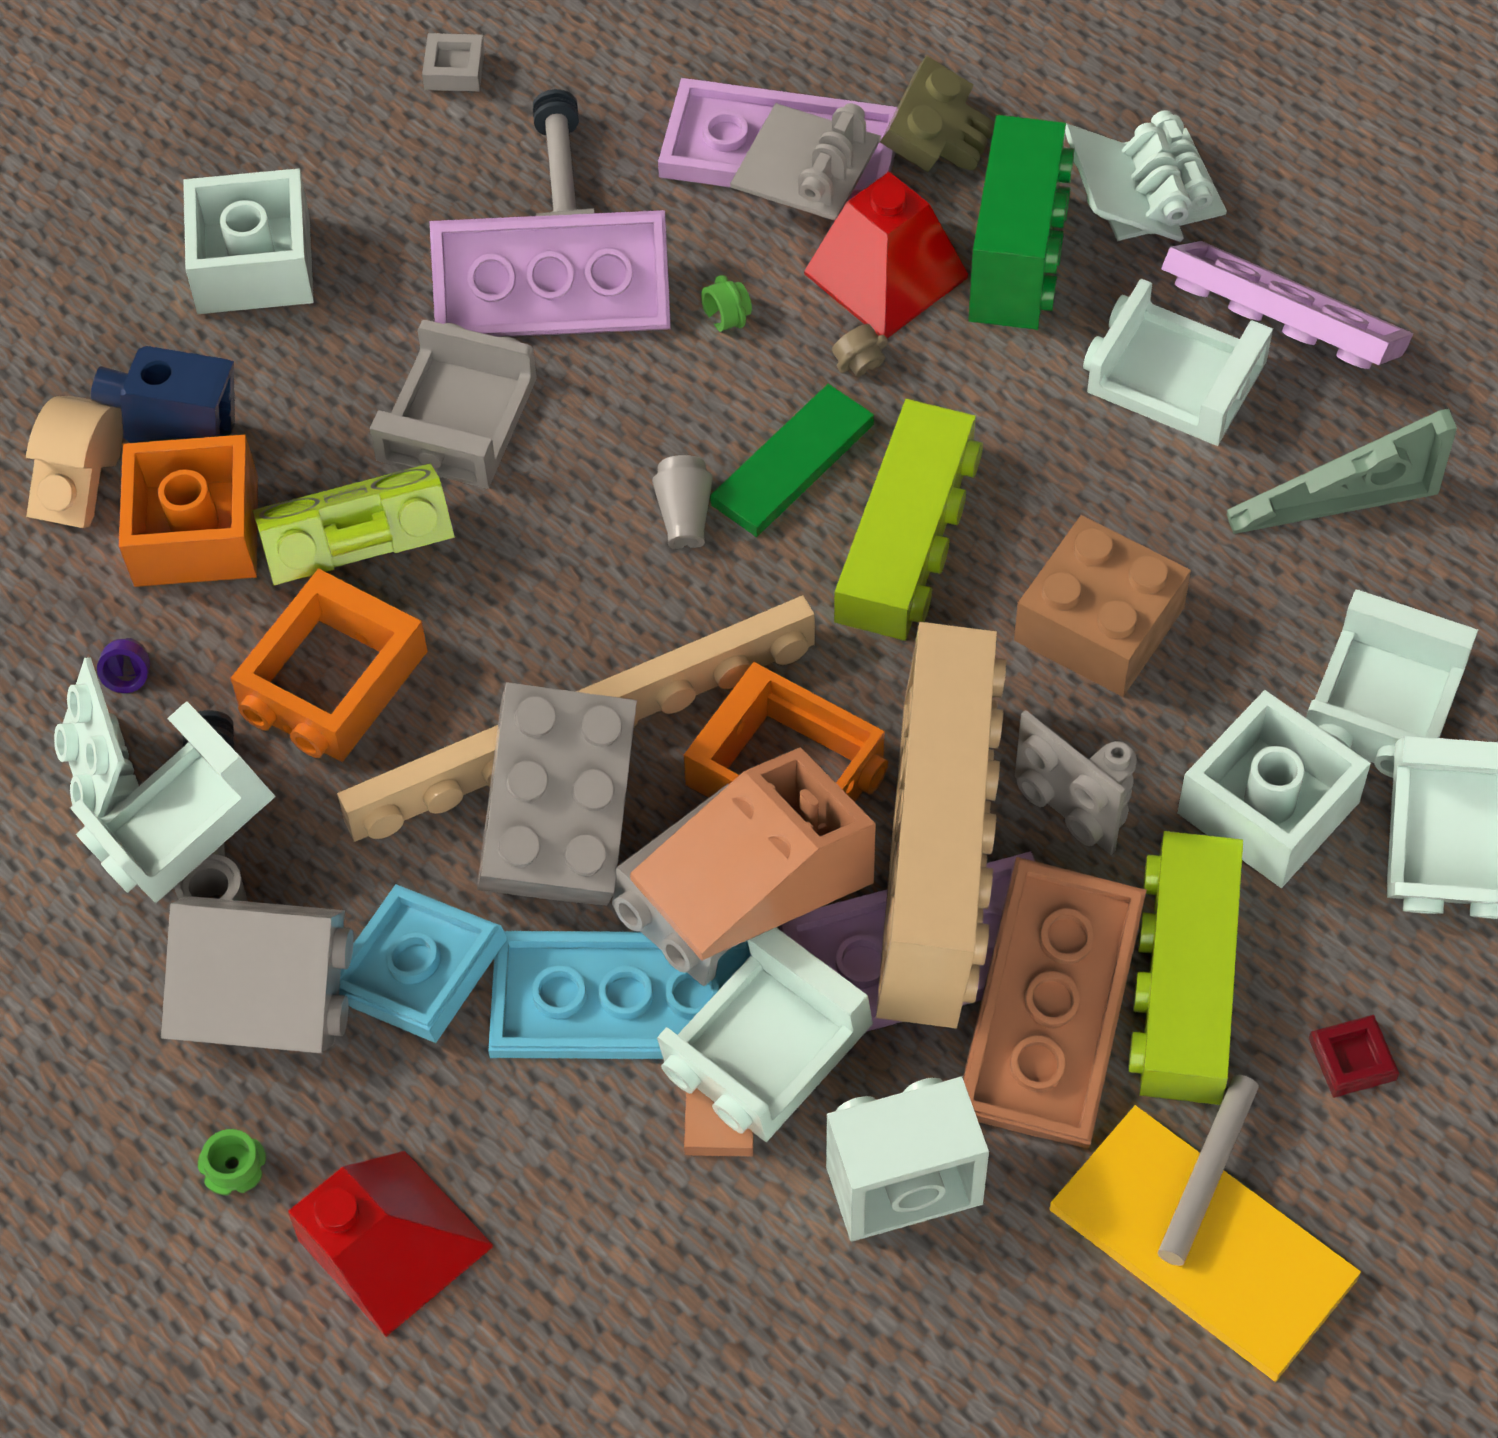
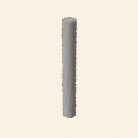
[1158,1075,1259,1266]

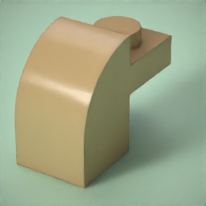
[26,396,123,528]

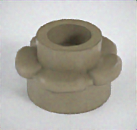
[831,324,888,378]

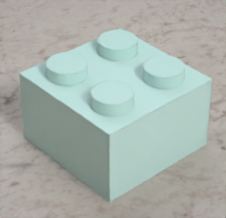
[183,168,314,314]
[1177,690,1371,888]
[826,1076,989,1242]

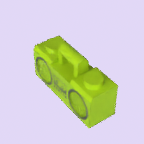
[252,463,455,585]

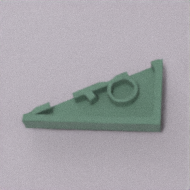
[1226,409,1457,534]

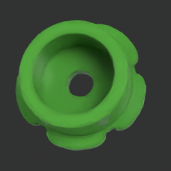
[701,275,752,332]
[198,1129,266,1195]

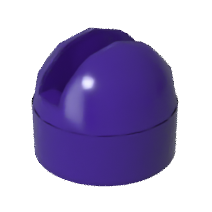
[97,638,150,693]

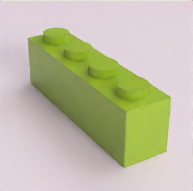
[834,399,983,641]
[1128,831,1243,1105]

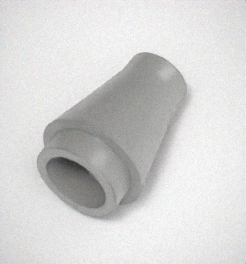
[652,455,713,549]

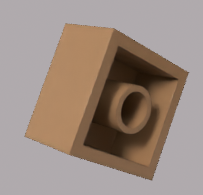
[1014,515,1191,697]

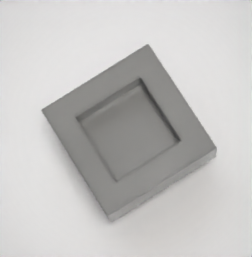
[422,33,485,92]

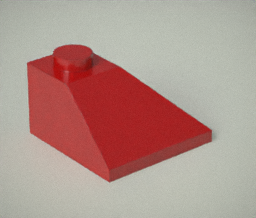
[804,171,968,339]
[288,1151,493,1337]

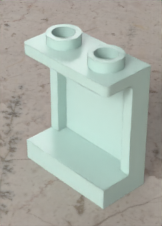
[1083,279,1273,446]
[1306,589,1478,778]
[70,701,276,903]
[1387,736,1498,919]
[657,928,873,1142]

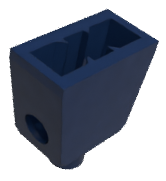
[91,346,235,443]

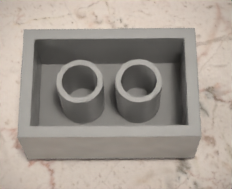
[477,682,637,906]

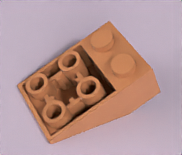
[630,747,876,961]

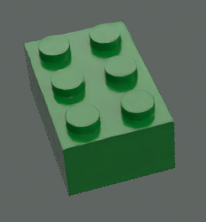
[968,115,1075,330]

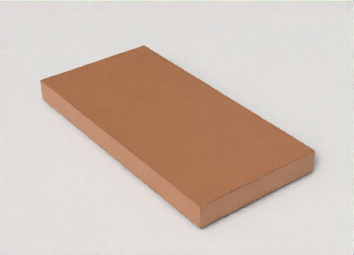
[963,857,1147,1149]

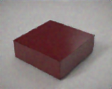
[1309,1015,1399,1098]

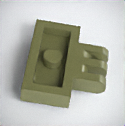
[880,55,994,172]

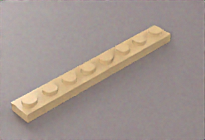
[337,595,815,842]

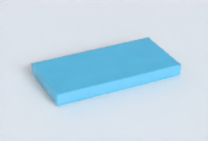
[488,931,751,1059]

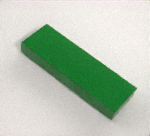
[710,383,874,538]

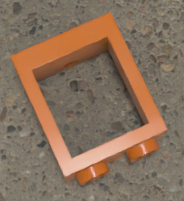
[231,568,428,762]
[684,662,888,802]

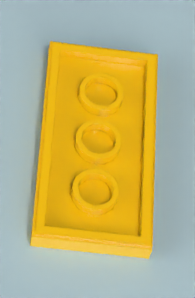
[1050,1105,1361,1382]

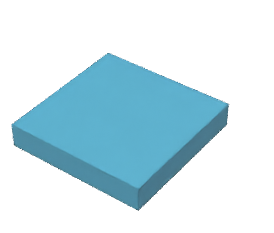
[339,884,508,1043]

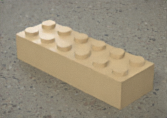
[876,622,1006,1028]

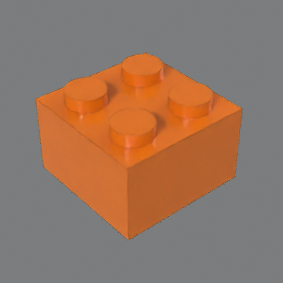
[119,434,258,587]

